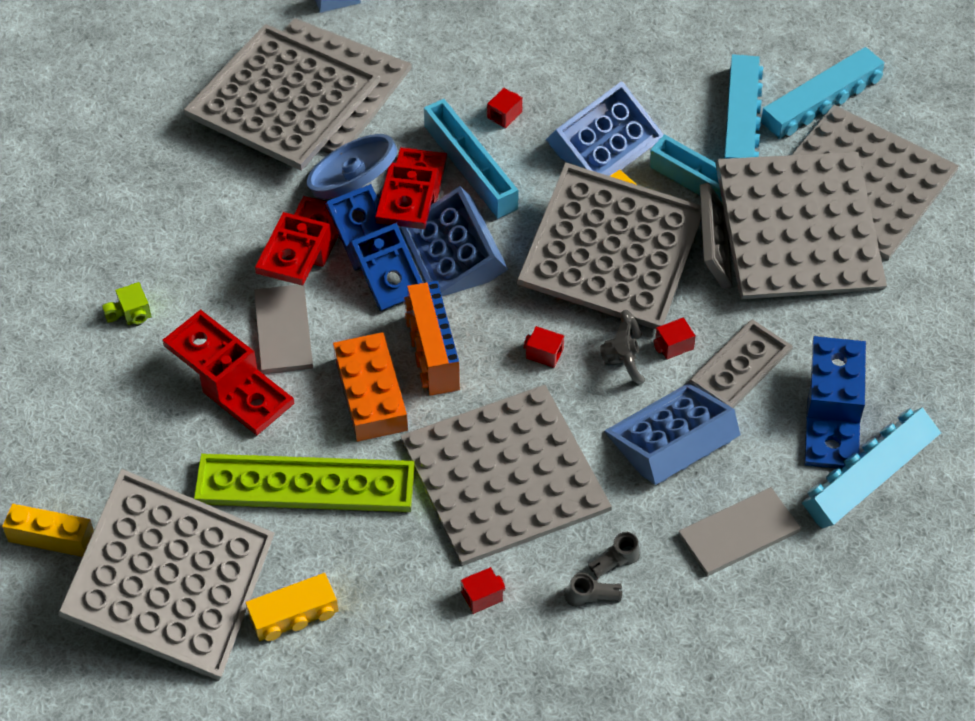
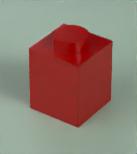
[487,88,523,128]
[653,317,696,360]
[523,326,565,368]
[460,567,506,614]

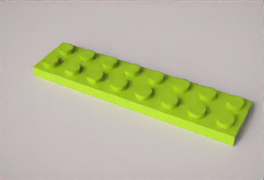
[194,453,415,512]

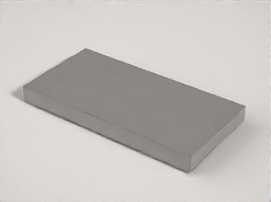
[700,183,732,288]
[254,285,313,374]
[689,319,793,408]
[678,487,801,577]

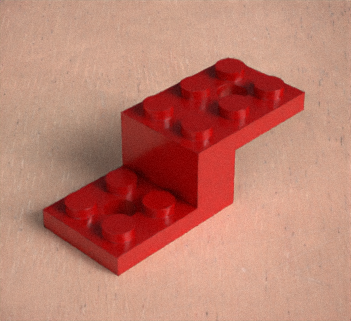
[376,147,447,230]
[255,196,339,286]
[162,309,295,436]

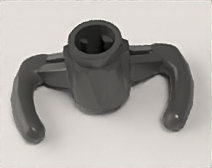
[600,310,645,384]

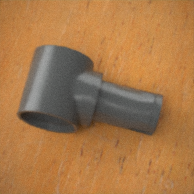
[588,532,640,579]
[564,573,622,607]

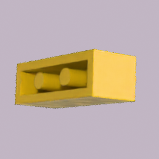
[2,503,94,557]
[245,572,339,642]

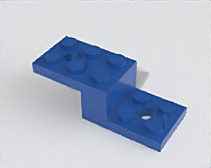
[325,184,423,311]
[805,336,866,469]

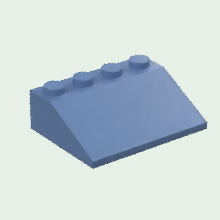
[546,81,664,176]
[401,186,509,296]
[605,383,741,485]

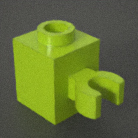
[102,282,152,325]

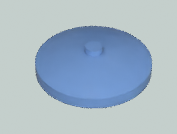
[307,134,397,199]

